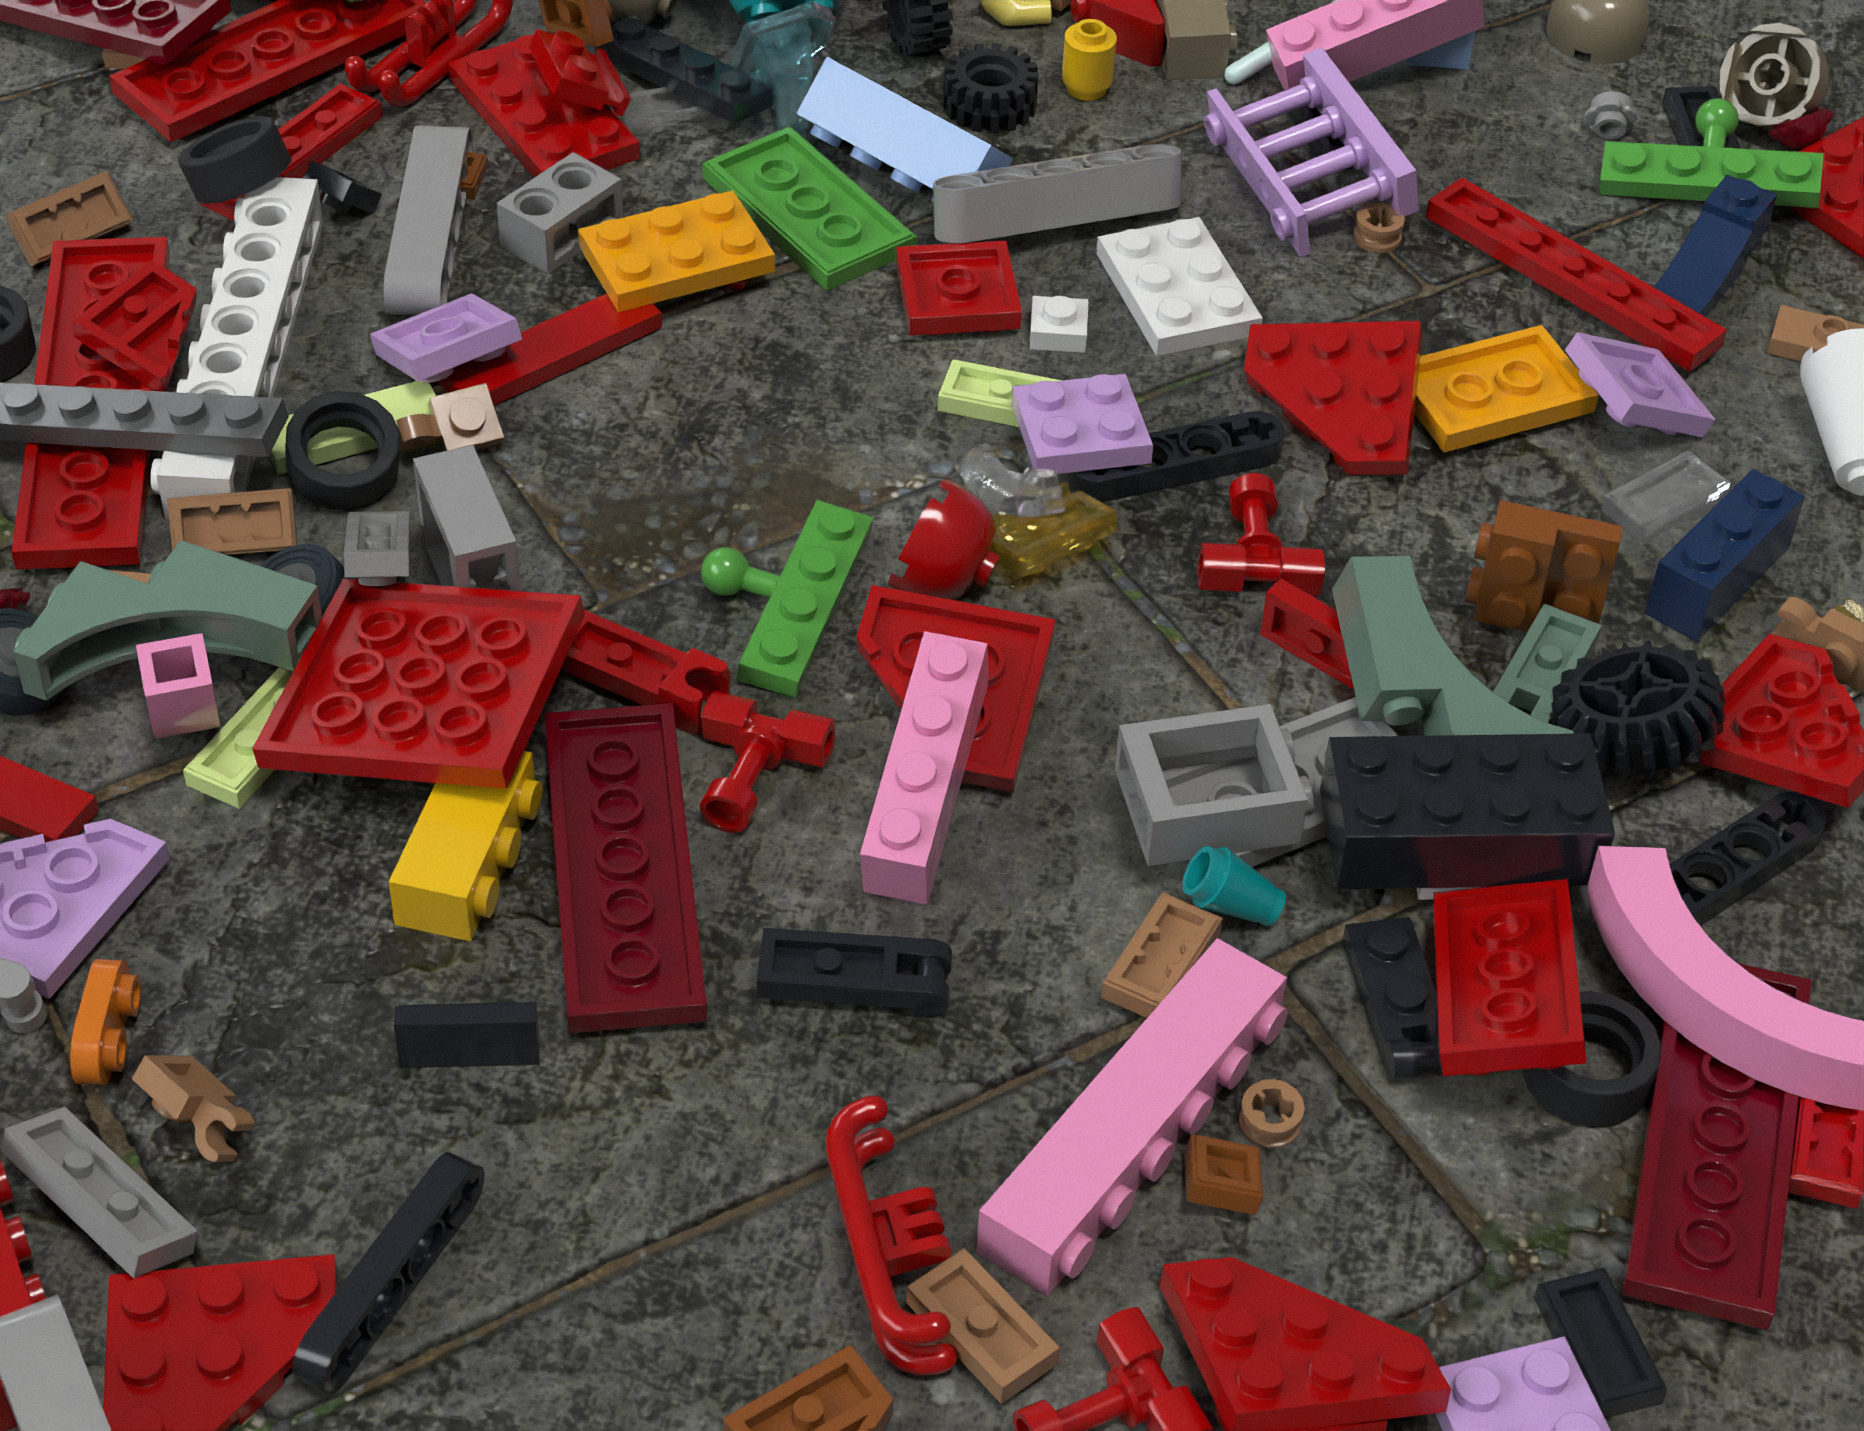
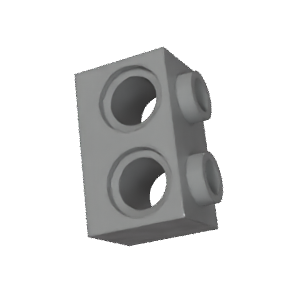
[497,152,623,274]

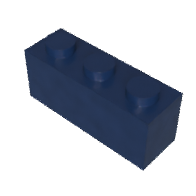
[1645,469,1805,642]

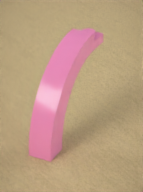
[1586,846,1864,1111]

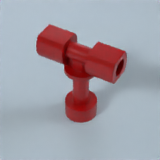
[1197,473,1325,596]
[700,691,836,833]
[1013,1307,1213,1431]

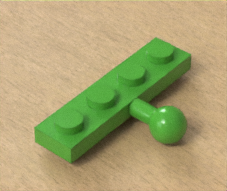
[1600,98,1824,208]
[701,500,874,699]

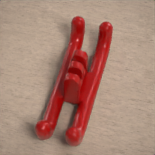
[345,0,514,107]
[826,1095,957,1376]

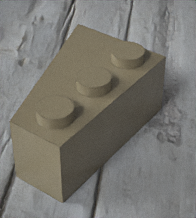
[1155,0,1237,80]

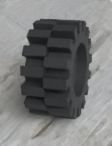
[882,0,953,57]
[943,43,1039,134]

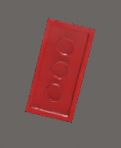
[448,34,640,178]
[1433,879,1587,1076]

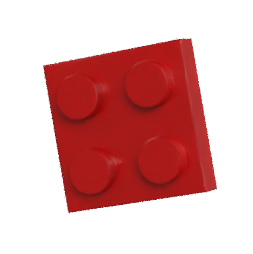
[896,241,1022,336]

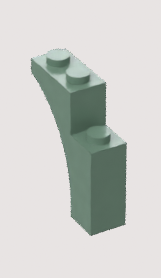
[13,540,322,701]
[1332,556,1574,736]

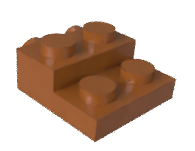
[1465,500,1623,632]

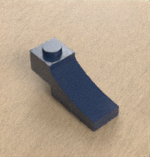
[1654,174,1777,317]

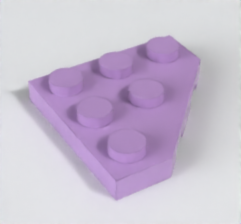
[0,819,170,999]

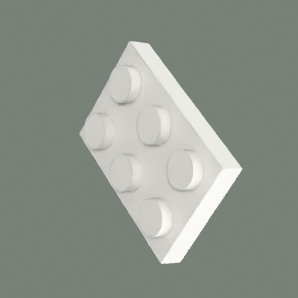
[1096,217,1263,356]

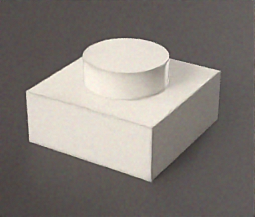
[1029,296,1088,353]

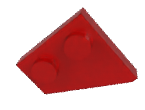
[73,260,197,392]

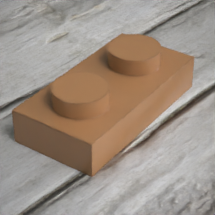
[906,1248,1060,1404]

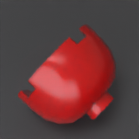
[888,478,1000,600]

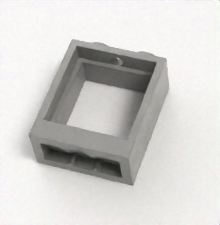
[413,445,521,591]
[1115,704,1314,866]

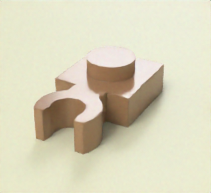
[1771,597,1864,693]

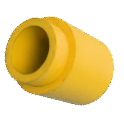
[1062,19,1117,101]

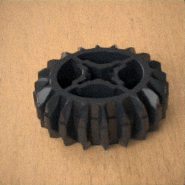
[1550,640,1726,781]

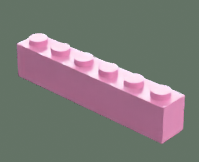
[976,938,1288,1297]

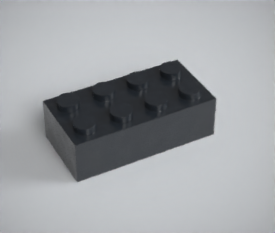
[1320,733,1615,890]

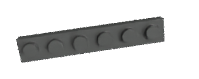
[0,383,289,457]

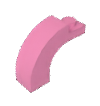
[136,633,220,739]

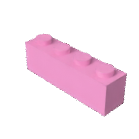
[1266,0,1485,90]
[860,631,988,905]

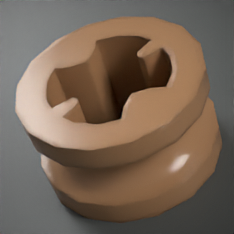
[1353,202,1405,253]
[1239,1079,1305,1148]

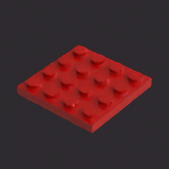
[252,579,585,789]

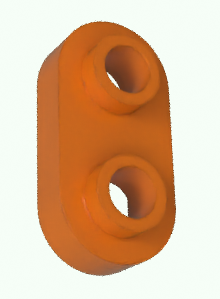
[70,959,141,1085]

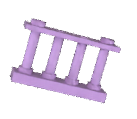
[1204,47,1419,257]

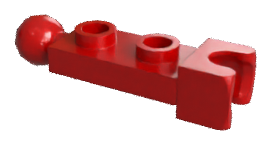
[560,610,731,735]

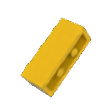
[389,751,543,942]

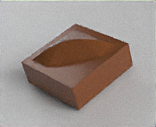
[1184,1134,1263,1215]

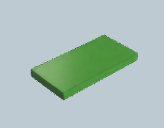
[702,126,917,291]

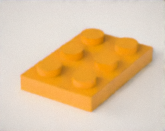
[578,190,775,312]
[1414,325,1599,453]

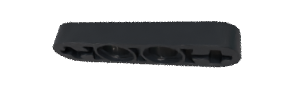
[1068,411,1285,503]
[1669,791,1827,926]
[293,1152,485,1394]

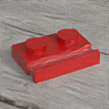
[529,29,631,117]

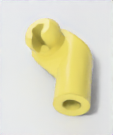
[980,0,1052,26]

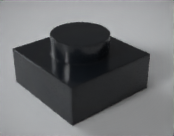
[303,160,382,214]

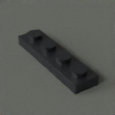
[595,18,773,124]

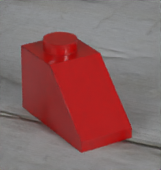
[1070,0,1165,67]

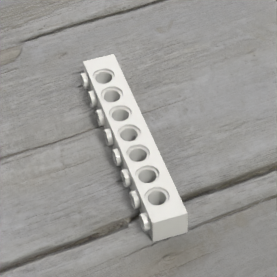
[151,177,323,520]

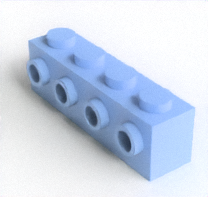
[796,57,1013,201]

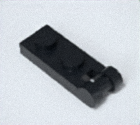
[1342,917,1443,1082]
[757,928,952,1018]

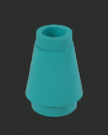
[1182,846,1286,926]

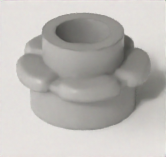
[1585,91,1638,139]

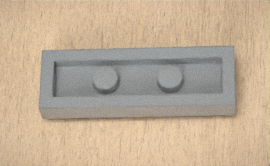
[344,511,410,586]
[1,1107,198,1278]

